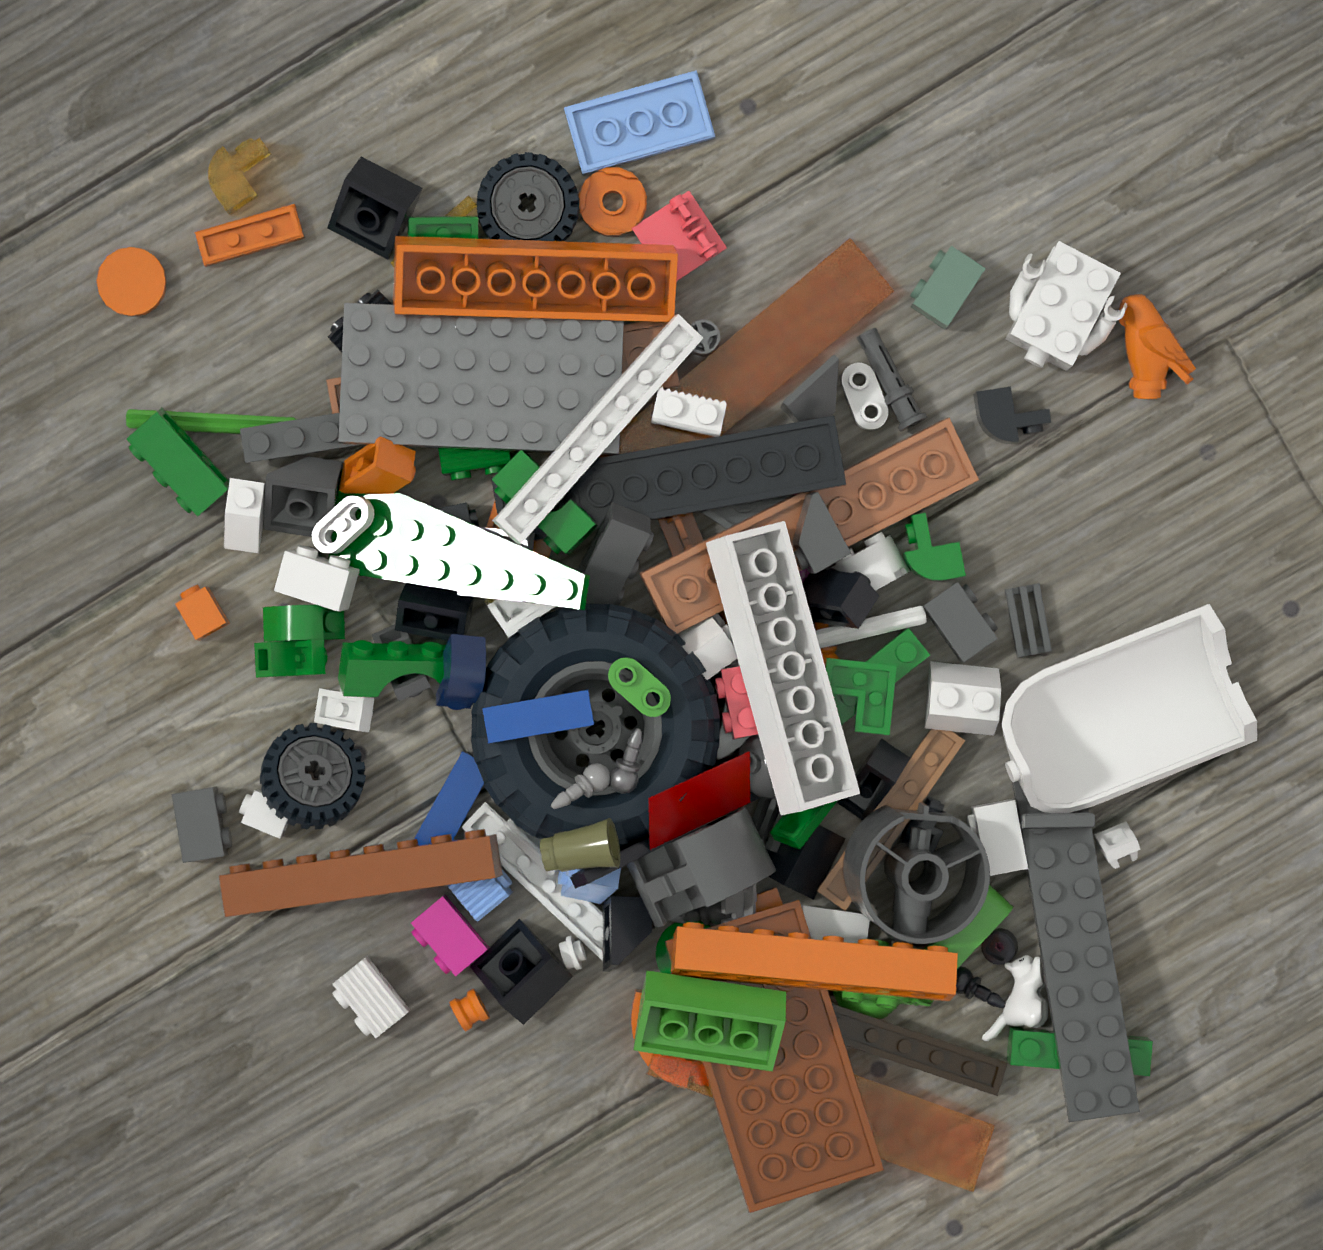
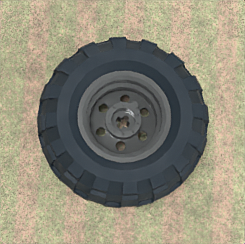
[471,604,720,850]

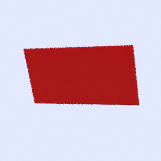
[648,751,750,850]

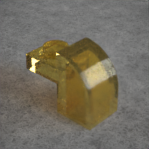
[208,138,271,215]

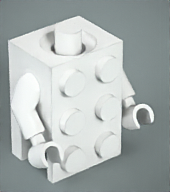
[1005,241,1127,371]

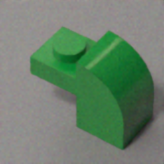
[902,513,966,581]
[263,605,345,642]
[254,639,328,678]

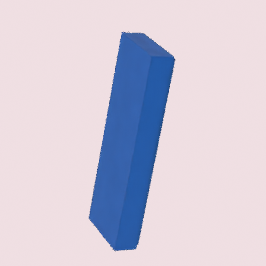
[482,690,594,744]
[414,751,484,845]

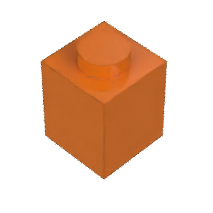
[175,584,230,641]

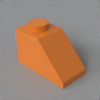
[339,436,416,494]

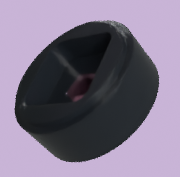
[981,928,1018,965]

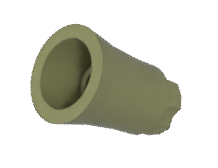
[540,818,621,872]

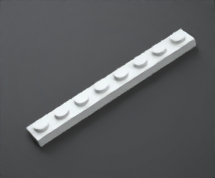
[492,314,703,545]

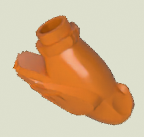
[1119,294,1196,399]

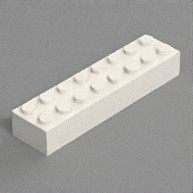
[706,521,860,815]

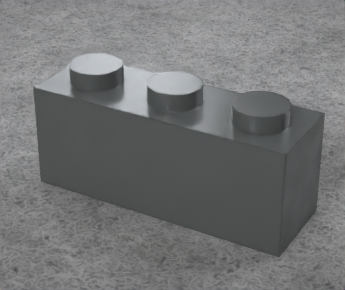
[577,502,654,606]

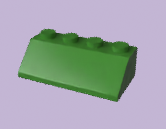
[633,970,786,1072]

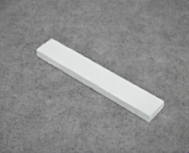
[462,802,603,961]

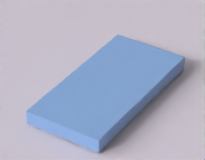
[564,70,715,175]

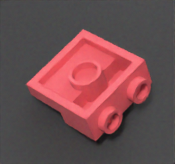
[715,666,758,740]

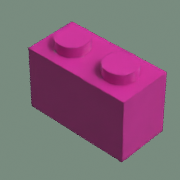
[411,894,489,976]

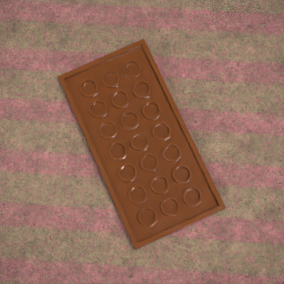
[665,900,884,1213]

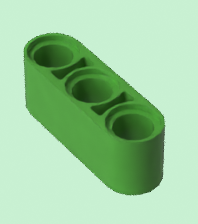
[924,884,1013,969]

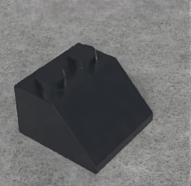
[327,156,423,260]
[470,919,573,1025]

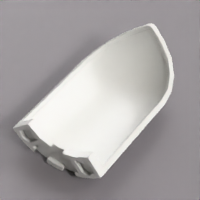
[1002,604,1257,813]

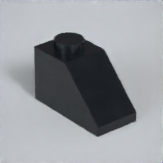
[837,739,910,821]
[602,896,655,972]

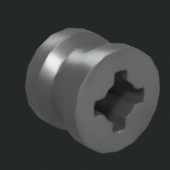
[691,319,720,357]

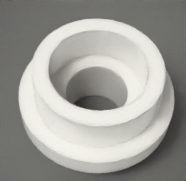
[559,935,587,970]

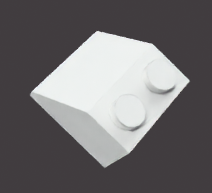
[925,661,1001,736]

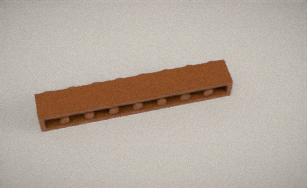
[219,829,503,917]

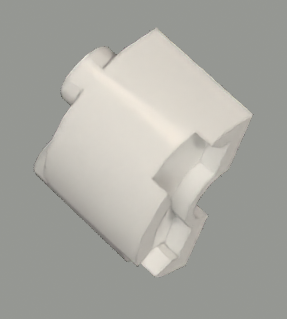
[831,532,910,591]

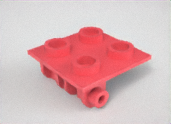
[631,191,727,282]

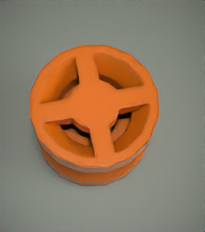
[449,988,490,1032]

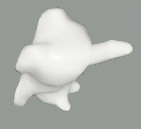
[982,955,1048,1041]

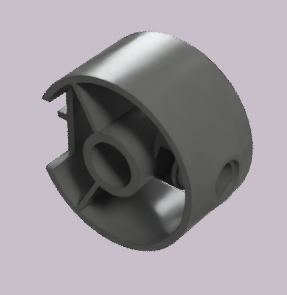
[843,802,990,944]
[626,806,776,928]

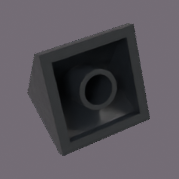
[766,825,846,900]

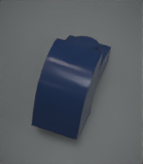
[436,634,486,710]

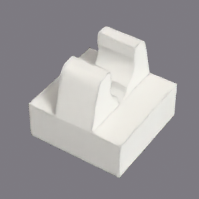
[1094,821,1141,869]

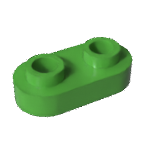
[608,658,671,717]

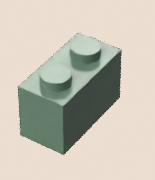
[910,246,986,330]

